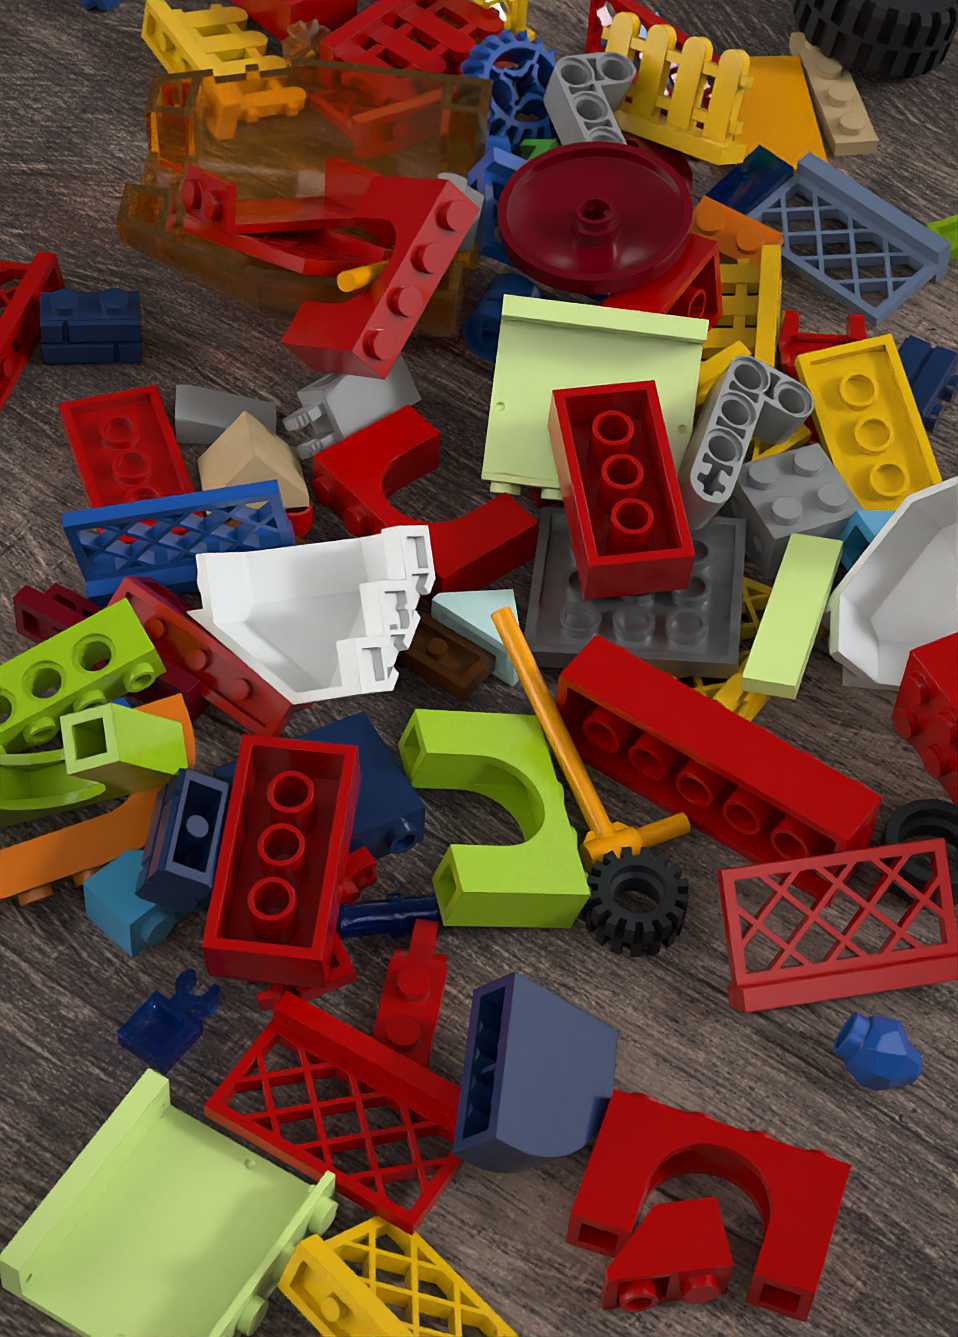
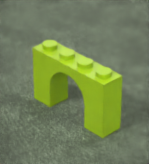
[0,703,188,828]
[398,709,591,928]

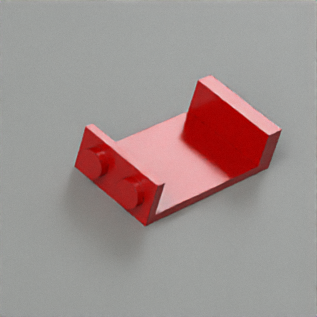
[181,158,383,235]

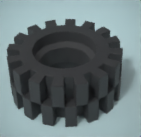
[583,846,690,957]

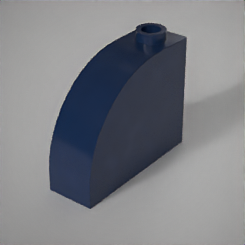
[213,711,426,860]
[452,971,618,1174]

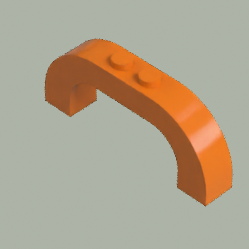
[0,693,195,907]

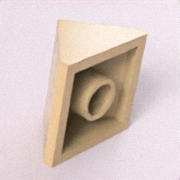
[197,411,310,515]

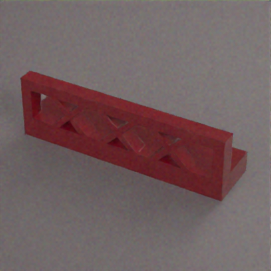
[13,582,211,724]

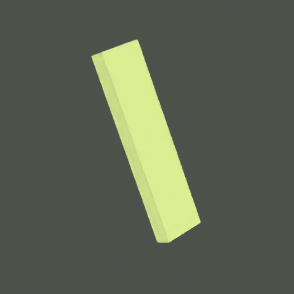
[742,533,843,700]

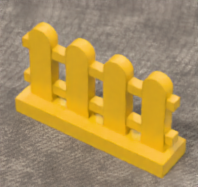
[141,0,308,138]
[601,12,755,165]
[701,245,782,370]

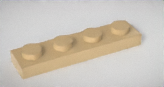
[789,32,879,157]

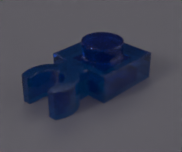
[117,968,221,1075]

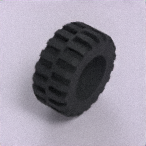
[793,0,958,79]

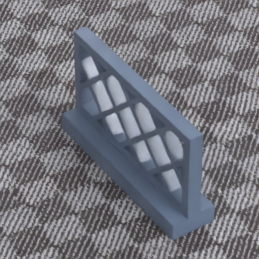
[746,152,951,327]

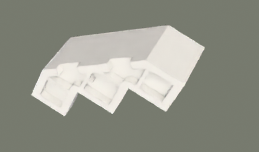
[820,476,958,692]
[187,525,435,705]

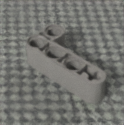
[543,52,635,146]
[677,355,814,530]

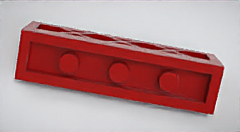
[106,576,314,737]

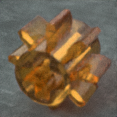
[280,18,332,77]

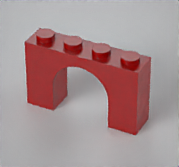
[280,176,480,380]
[311,404,539,605]
[565,1088,851,1322]

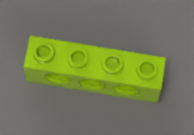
[0,597,167,754]

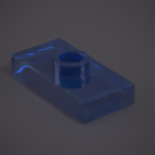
[698,145,794,215]

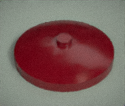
[497,141,693,295]

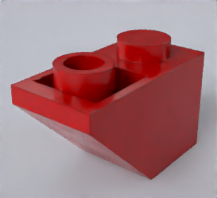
[600,1196,733,1312]

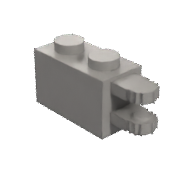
[282,352,421,460]

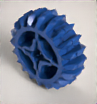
[456,29,558,153]

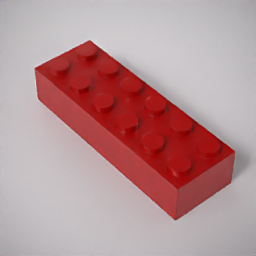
[556,634,883,907]

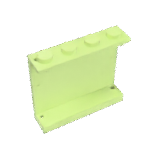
[481,294,709,501]
[0,1068,339,1337]

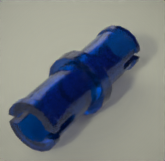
[336,892,454,940]

